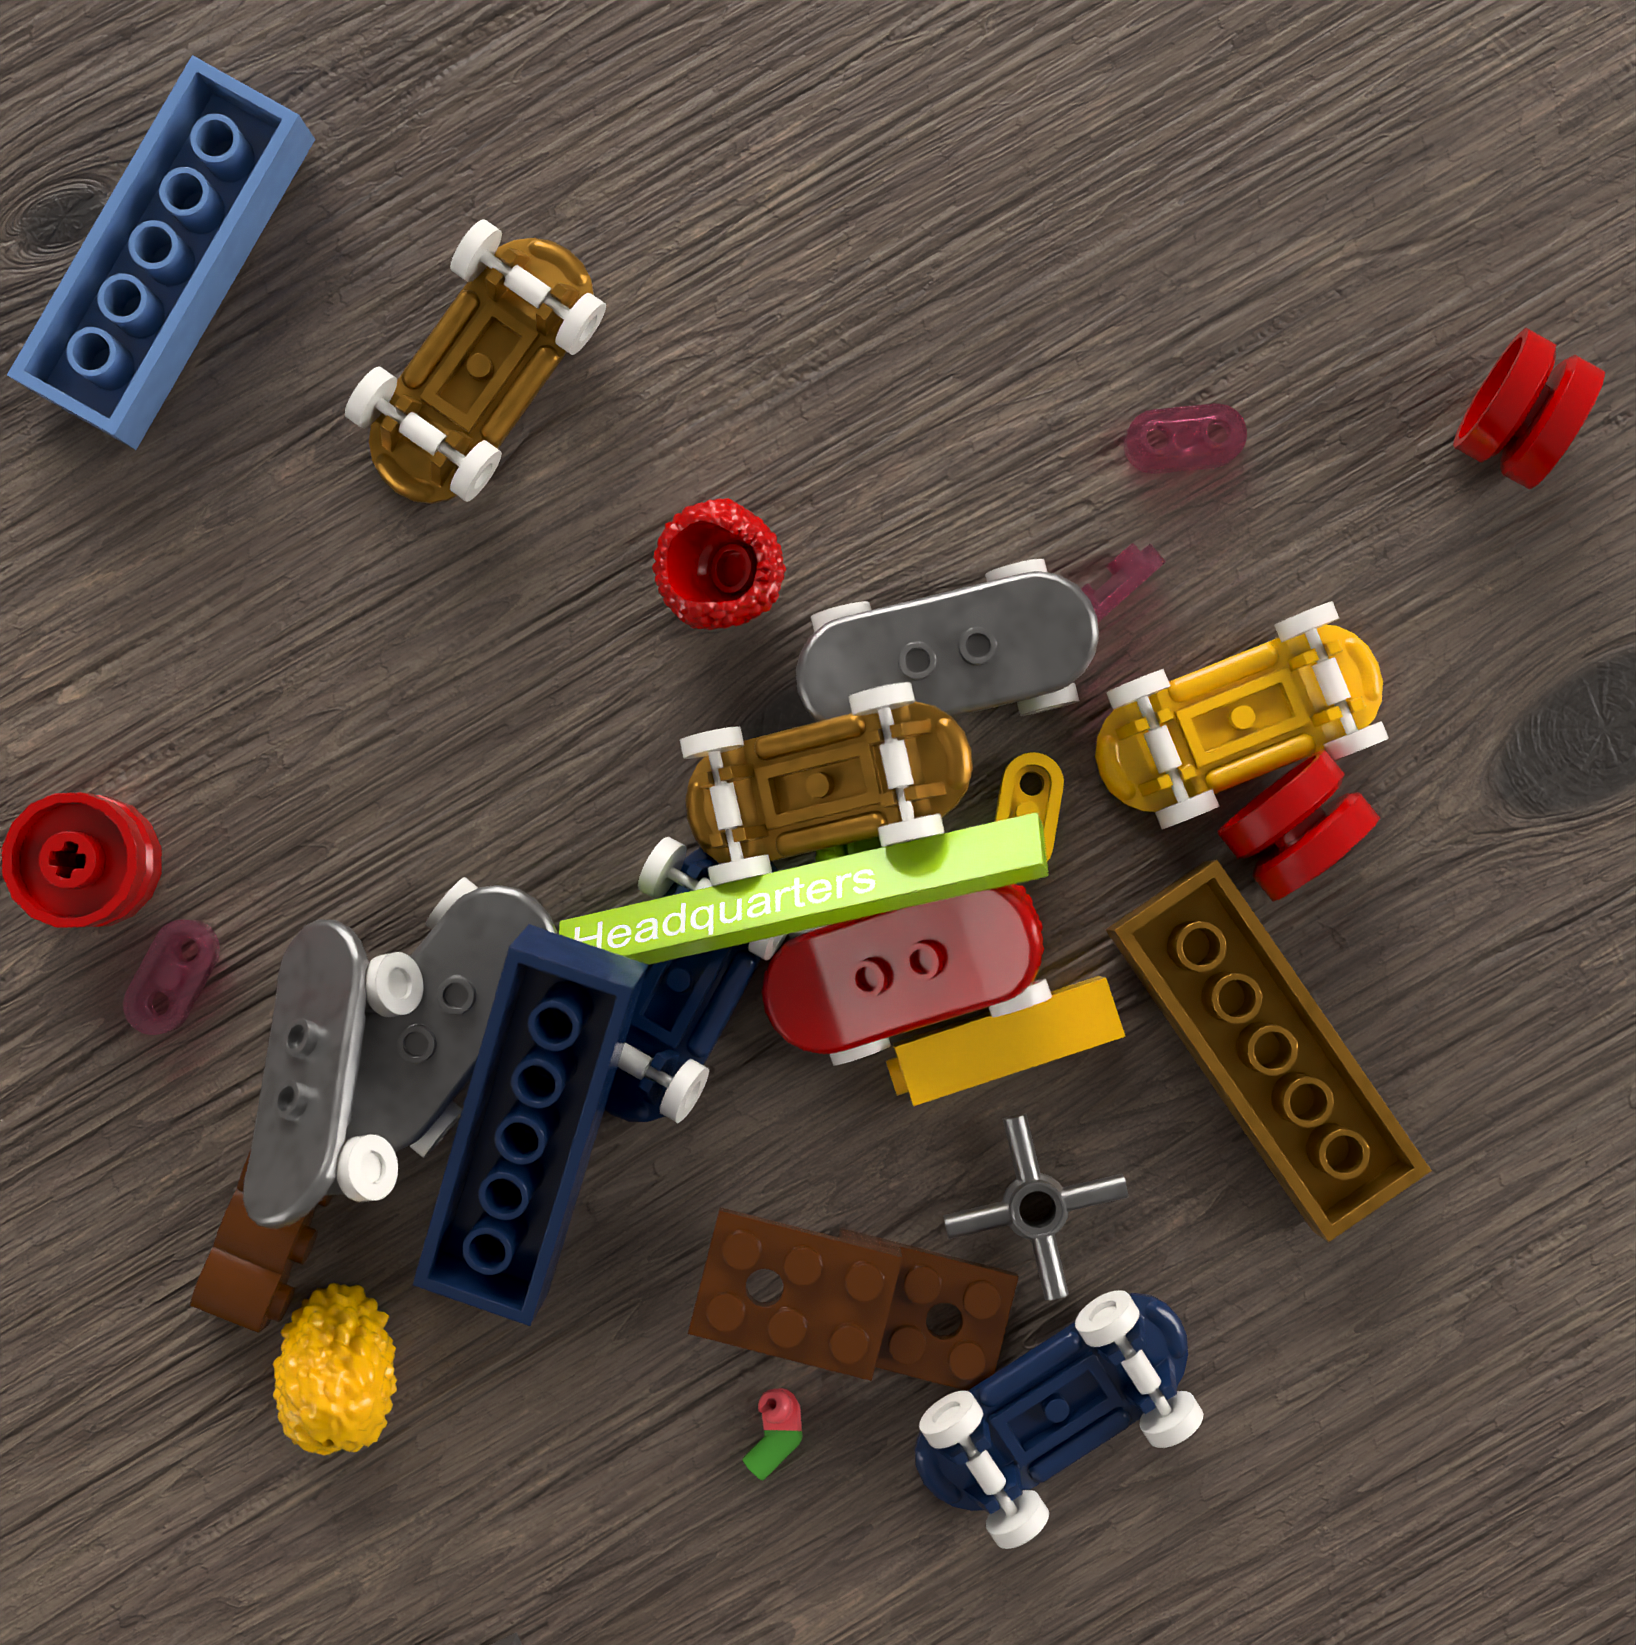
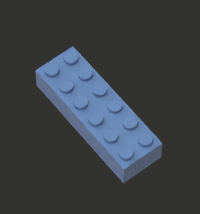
[7,55,315,450]

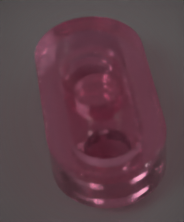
[1123,403,1247,474]
[1081,543,1167,623]
[123,919,220,1035]

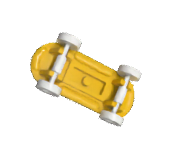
[1095,601,1389,829]

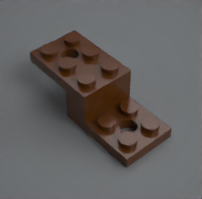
[688,1207,1019,1391]

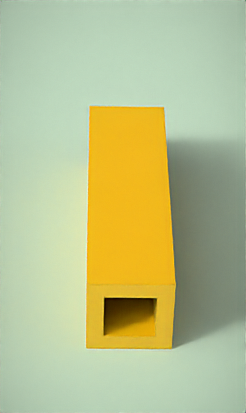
[886,976,1126,1106]

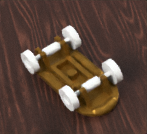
[345,219,606,504]
[680,682,973,886]

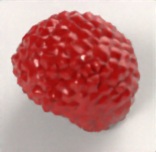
[652,498,786,630]

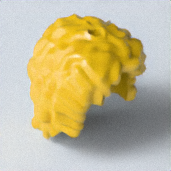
[273,1283,397,1456]

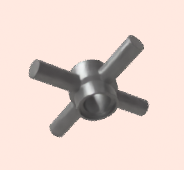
[943,1113,1128,1300]

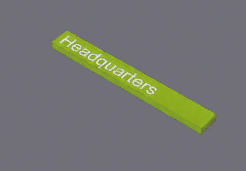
[559,812,1048,965]

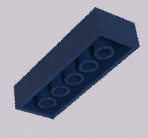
[413,924,648,1326]

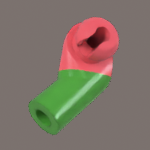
[742,1388,803,1481]

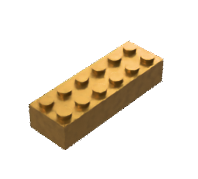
[1105,860,1432,1242]

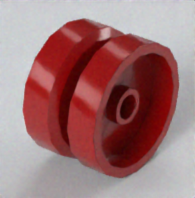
[1453,328,1606,490]
[1217,749,1380,902]
[2,792,162,928]

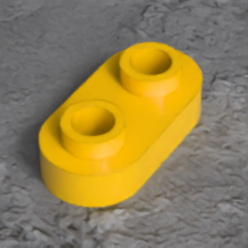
[994,752,1064,862]

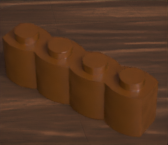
[190,1150,333,1333]

